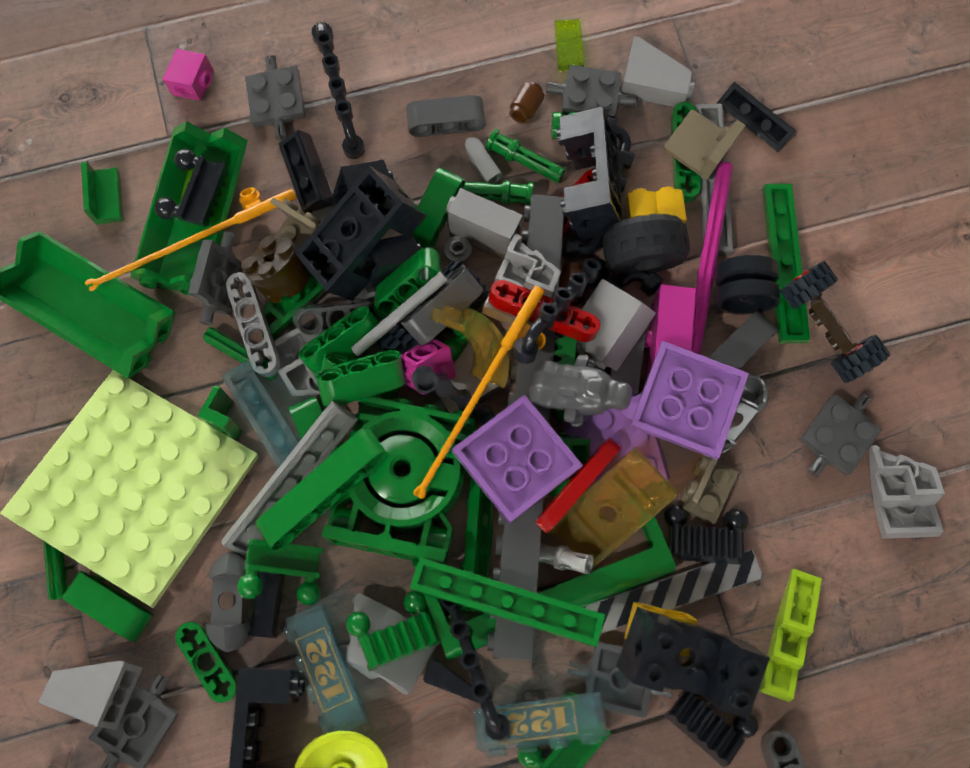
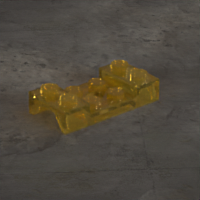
[547,446,678,571]

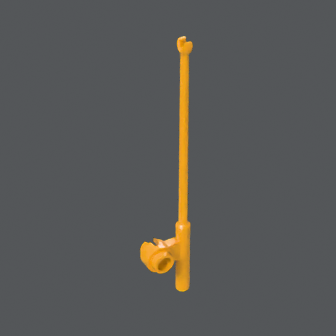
[85,187,297,291]
[413,285,546,499]

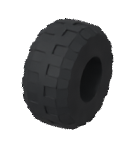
[602,214,690,275]

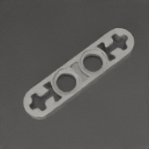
[226,272,281,377]

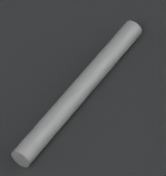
[351,271,448,356]

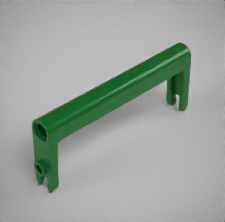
[412,489,676,661]

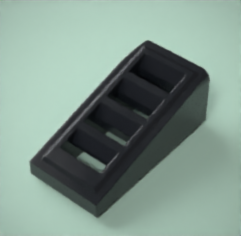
[423,657,480,704]

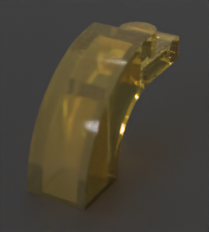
[430,306,509,388]

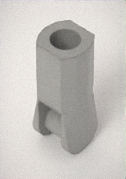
[465,137,502,184]

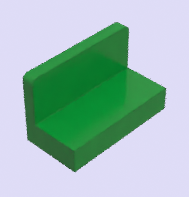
[81,161,123,225]
[197,385,243,441]

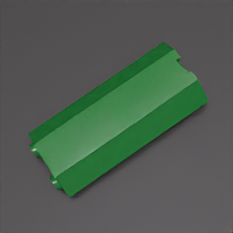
[130,121,248,296]
[0,231,176,378]

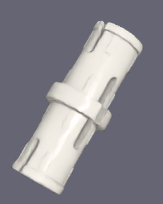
[539,542,594,575]

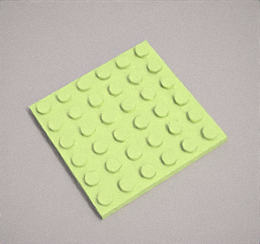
[0,370,259,608]

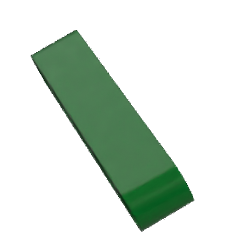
[255,428,388,551]

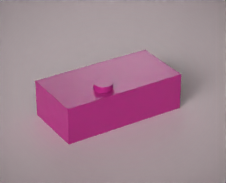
[644,284,696,383]

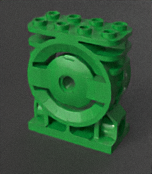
[322,394,476,565]

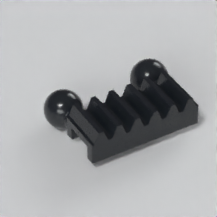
[155,149,229,227]
[664,504,749,565]
[664,690,758,767]

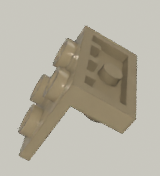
[663,109,746,180]
[270,197,321,250]
[680,455,739,526]

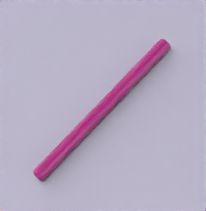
[691,161,733,355]

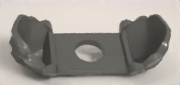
[721,375,769,453]
[206,552,250,652]

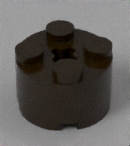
[241,235,311,303]

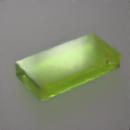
[554,19,584,71]

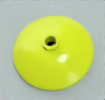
[294,731,389,768]

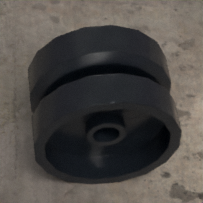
[714,255,781,315]

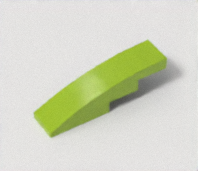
[759,568,822,702]

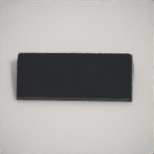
[717,82,797,153]
[278,130,334,213]
[246,572,285,638]

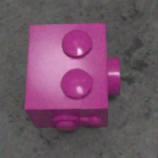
[162,48,214,101]
[401,338,456,395]

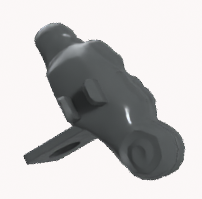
[529,355,632,427]

